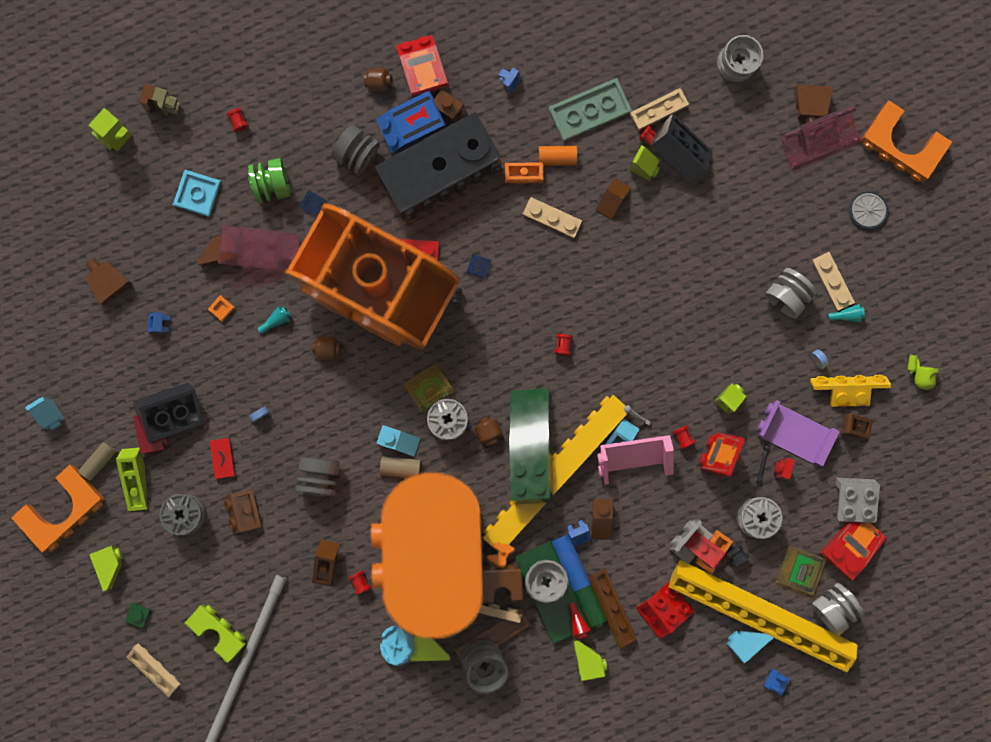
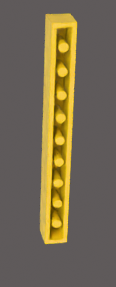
[483,395,628,553]
[669,560,857,672]

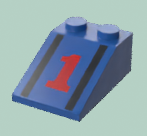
[376,91,446,153]

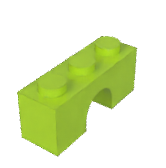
[89,108,132,151]
[185,604,247,663]

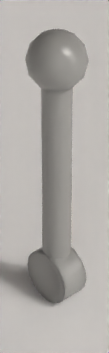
[624,405,652,426]

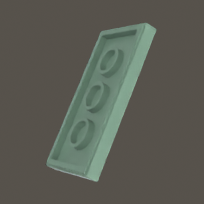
[548,78,632,142]

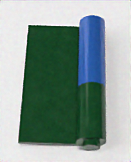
[515,534,607,644]

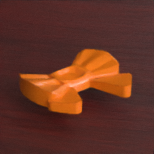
[487,542,514,568]

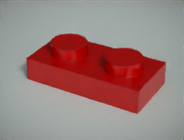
[401,239,439,261]
[773,458,795,480]
[683,531,726,570]

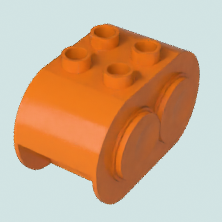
[284,204,461,350]
[371,473,482,638]

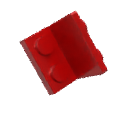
[636,581,694,639]

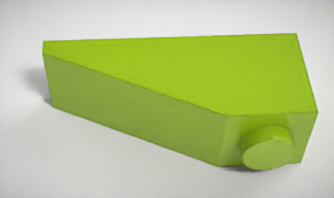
[116,448,148,511]

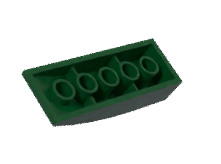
[510,388,553,504]

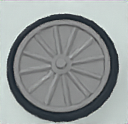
[849,191,889,230]

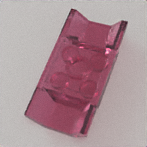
[781,106,861,168]
[218,225,299,271]

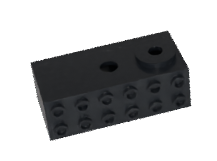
[375,112,502,221]

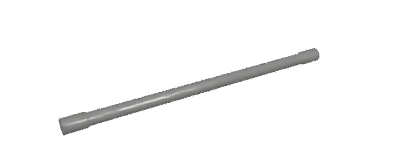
[205,574,287,742]

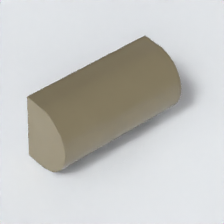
[78,442,117,481]
[380,456,421,478]

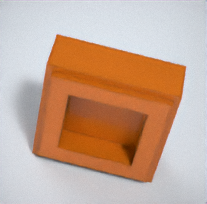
[208,295,235,322]

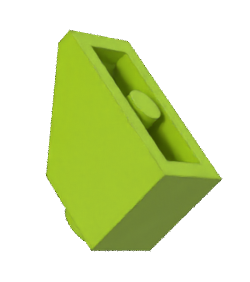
[629,145,660,180]
[714,383,746,414]
[90,545,123,591]
[410,635,450,661]
[573,639,607,681]

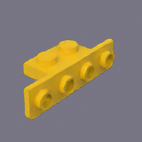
[810,375,891,407]

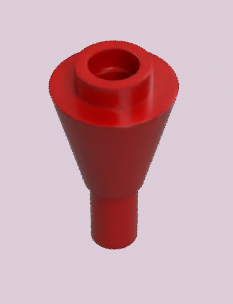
[568,602,591,640]

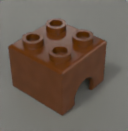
[482,564,523,603]

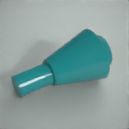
[828,304,865,323]
[257,306,291,334]

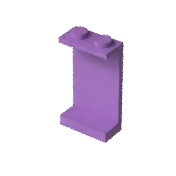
[756,400,840,467]

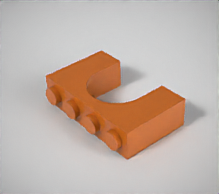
[860,100,952,182]
[11,465,105,552]

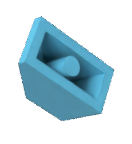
[25,397,65,430]
[599,418,639,454]
[376,425,420,456]
[727,631,774,663]

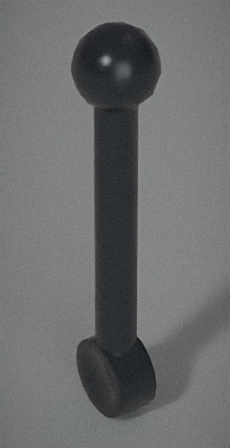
[756,444,770,483]

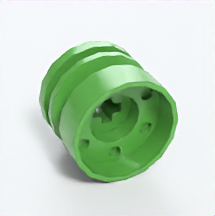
[248,158,291,204]

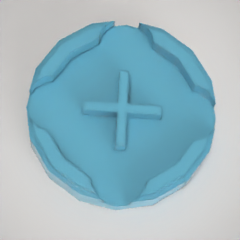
[380,626,414,666]

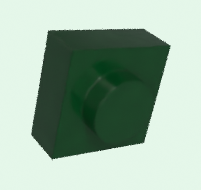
[125,602,151,628]

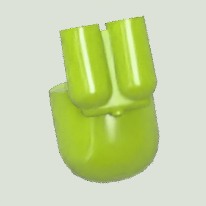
[908,355,940,390]

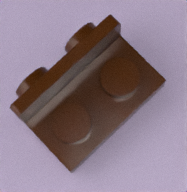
[224,489,261,534]

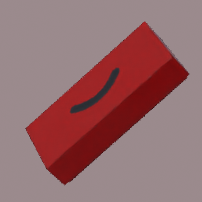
[210,438,235,479]

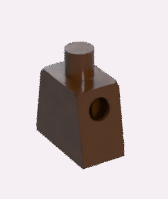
[794,84,833,130]
[434,89,468,125]
[85,258,133,306]

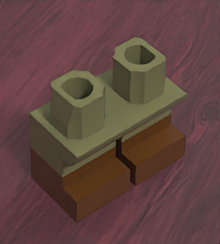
[139,84,181,116]

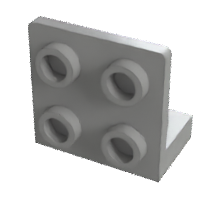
[836,478,880,523]
[670,520,713,564]

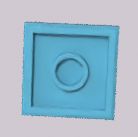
[173,170,221,217]

